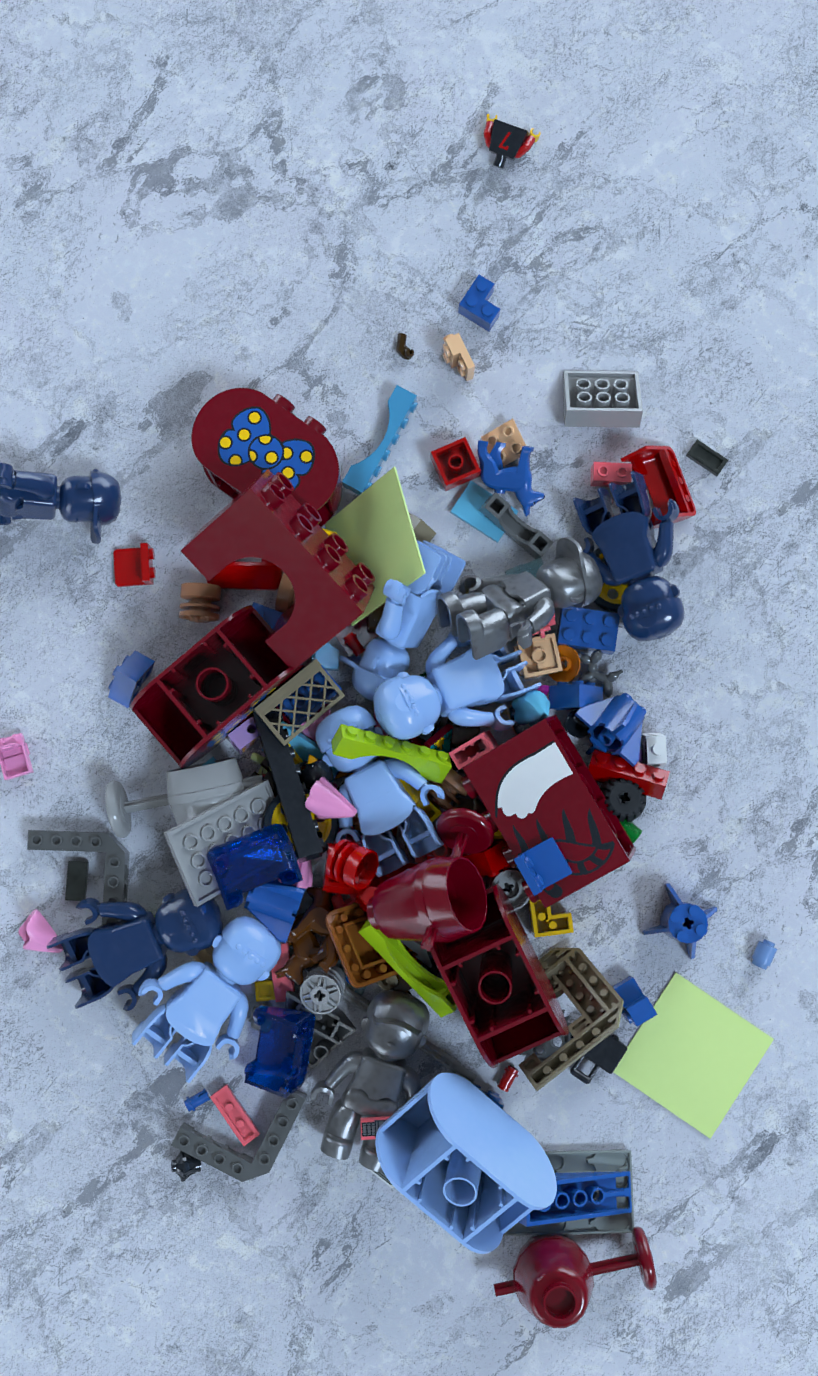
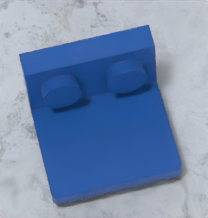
[514,837,572,896]

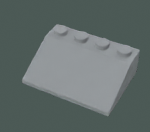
[563,370,643,428]

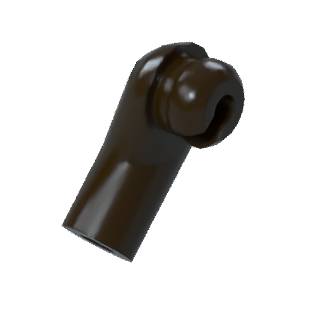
[396,333,414,360]

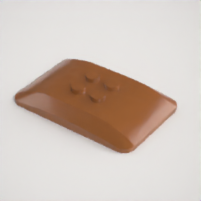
[325,903,434,988]

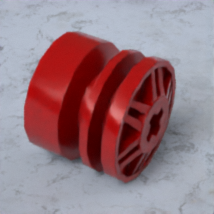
[326,839,379,891]

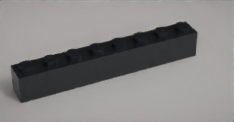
[253,707,325,863]

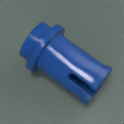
[184,1088,211,1112]

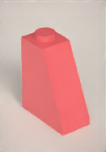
[449,730,499,770]

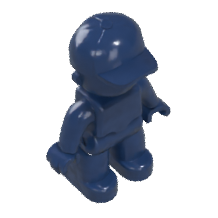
[0,463,121,544]
[573,471,684,641]
[47,888,223,1011]

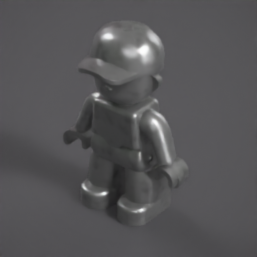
[436,536,603,660]
[310,990,430,1172]

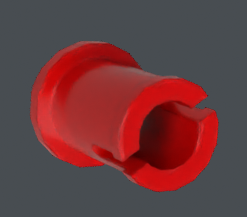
[343,632,366,657]
[497,1065,519,1092]

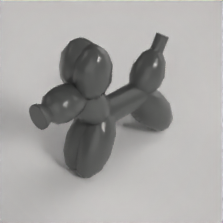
[578,650,623,698]

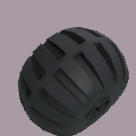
[600,778,646,822]

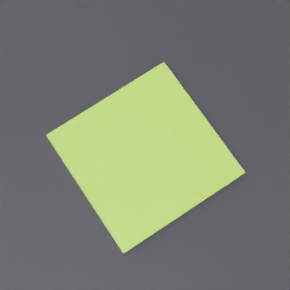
[325,467,426,626]
[614,972,774,1139]

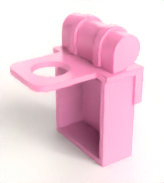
[0,733,34,780]

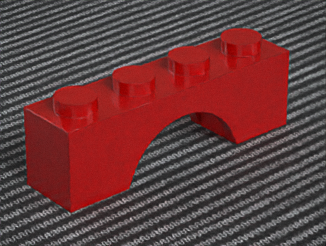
[589,749,670,800]

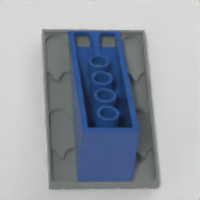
[503,1149,634,1236]

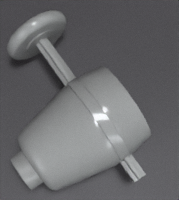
[105,757,264,838]

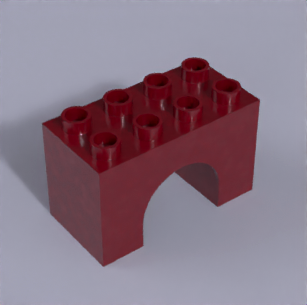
[181,469,375,669]

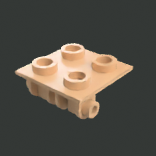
[481,418,526,467]

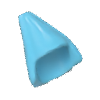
[512,690,550,727]

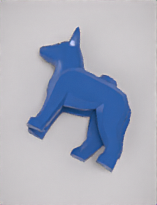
[477,440,545,517]

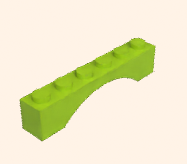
[331,724,452,783]
[358,920,457,1017]

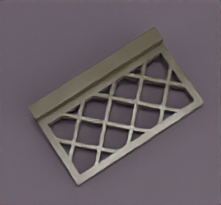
[253,659,345,746]

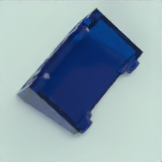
[206,824,303,911]
[244,1005,315,1099]

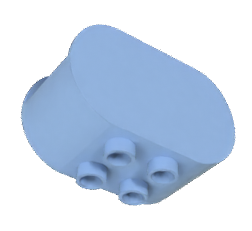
[375,1072,557,1254]

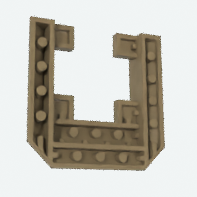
[519,948,624,1091]

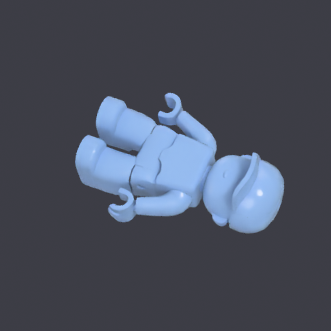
[339,540,466,701]
[373,631,541,740]
[315,705,445,877]
[132,916,282,1083]

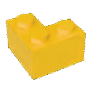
[528,899,574,938]

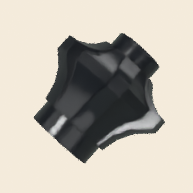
[171,1150,201,1182]

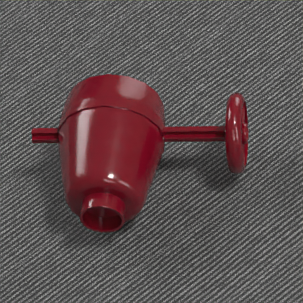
[367,808,494,951]
[493,1226,657,1328]

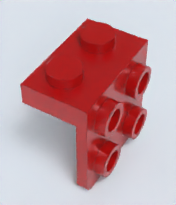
[113,543,156,587]

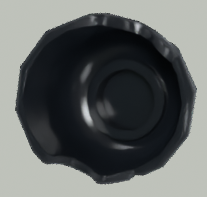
[564,710,589,738]

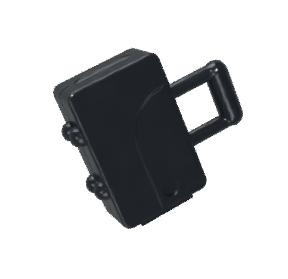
[570,1034,627,1084]

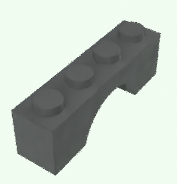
[479,493,554,559]

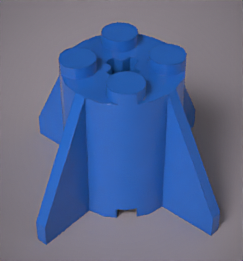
[575,693,646,767]
[244,872,306,943]
[642,883,718,959]

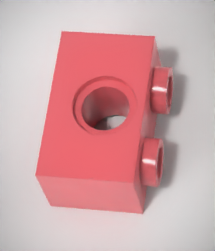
[590,462,632,487]

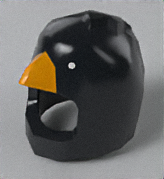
[297,755,333,789]

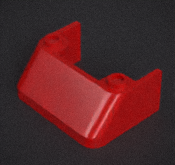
[620,446,696,529]
[206,559,283,591]

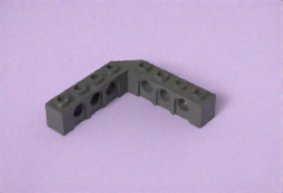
[27,830,130,925]
[171,1086,307,1182]

